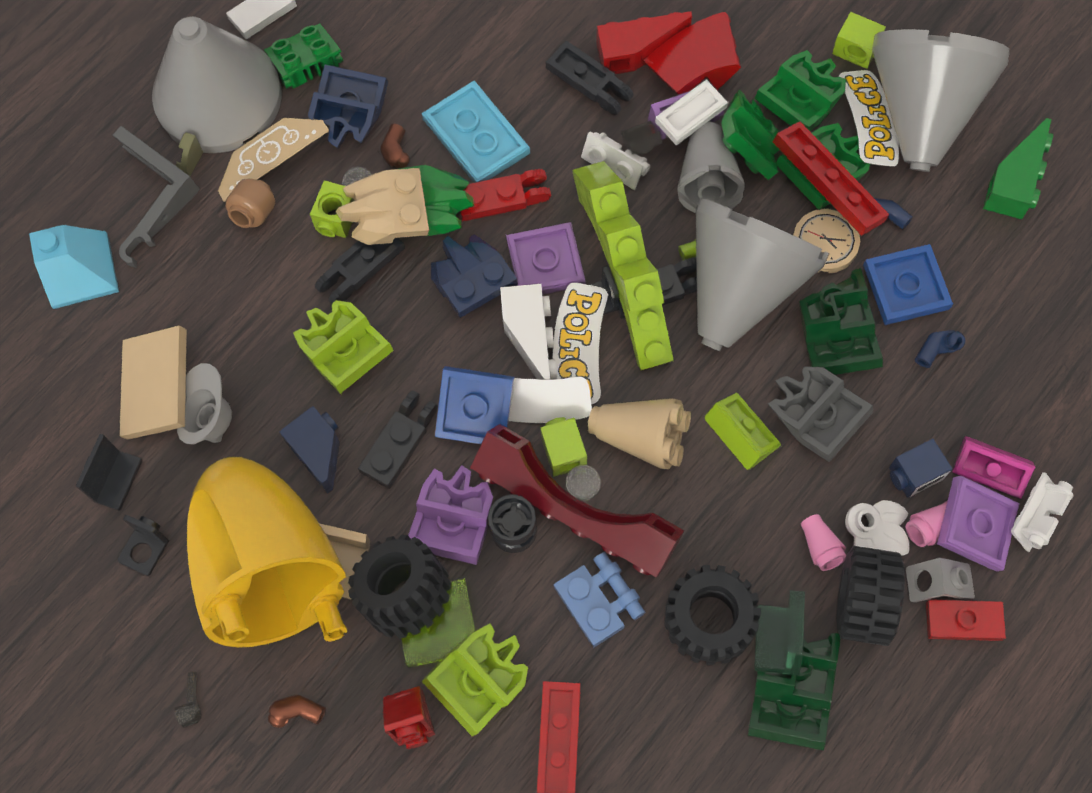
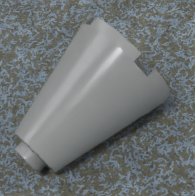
[677,122,745,213]

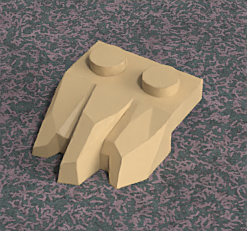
[336,168,429,245]

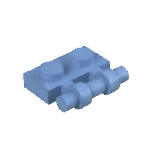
[554,552,646,648]

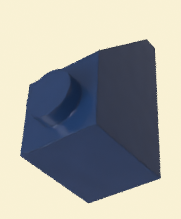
[279,406,340,494]

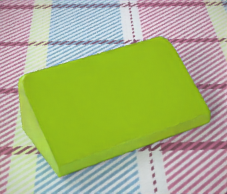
[705,393,781,470]

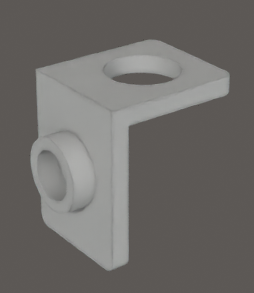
[906,558,975,602]

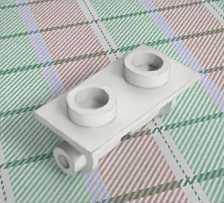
[581,131,650,190]
[1011,472,1073,552]

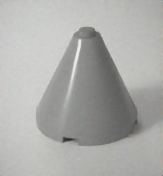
[152,17,282,153]
[872,29,1010,172]
[696,198,829,351]

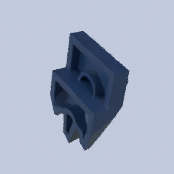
[308,65,389,149]
[431,234,518,318]

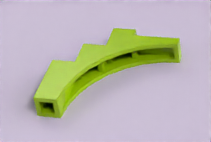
[572,161,674,370]

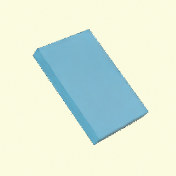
[422,80,530,183]

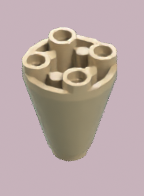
[588,399,691,469]

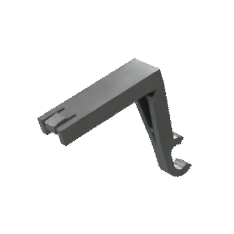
[113,126,200,268]

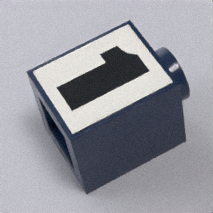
[889,439,952,498]

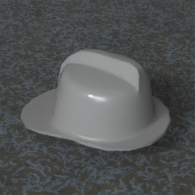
[177,363,232,444]

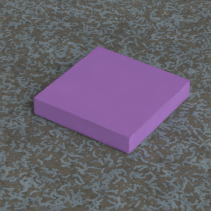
[506,222,586,295]
[937,476,1019,571]

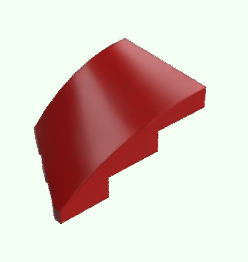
[643,12,741,95]

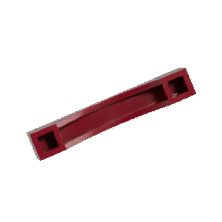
[470,424,684,578]

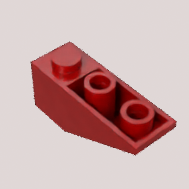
[597,11,692,74]
[383,686,435,749]

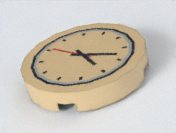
[793,209,861,274]

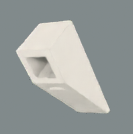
[500,284,557,380]

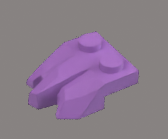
[408,465,493,565]

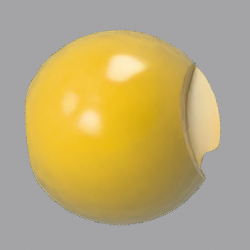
[187,457,347,647]

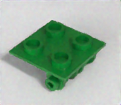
[264,23,343,89]

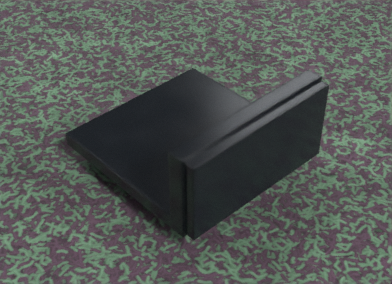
[76,434,142,511]

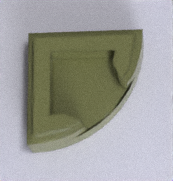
[176,132,203,176]

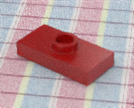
[926,600,1006,641]

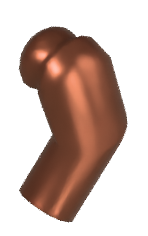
[381,124,410,169]
[268,695,326,728]

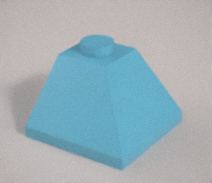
[29,225,119,309]

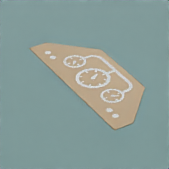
[218,118,329,202]

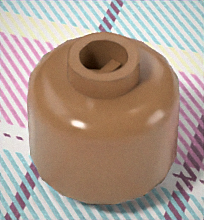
[225,178,275,228]

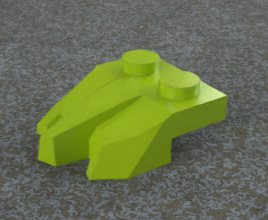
[293,300,394,394]
[422,623,528,736]

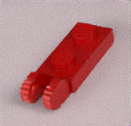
[460,169,551,221]

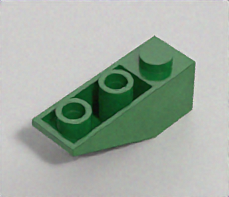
[983,118,1053,219]

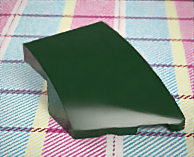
[799,268,883,375]
[748,633,841,751]

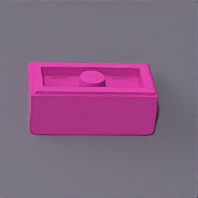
[952,436,1035,499]

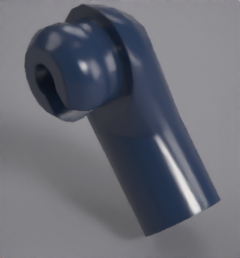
[874,198,913,230]
[915,330,965,368]

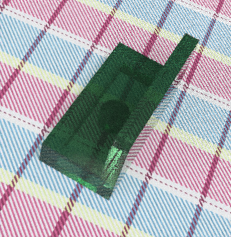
[754,590,805,675]

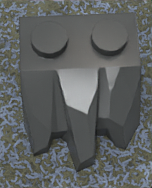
[768,366,873,462]

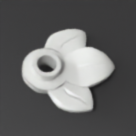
[845,500,909,556]

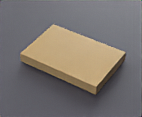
[120,326,187,440]

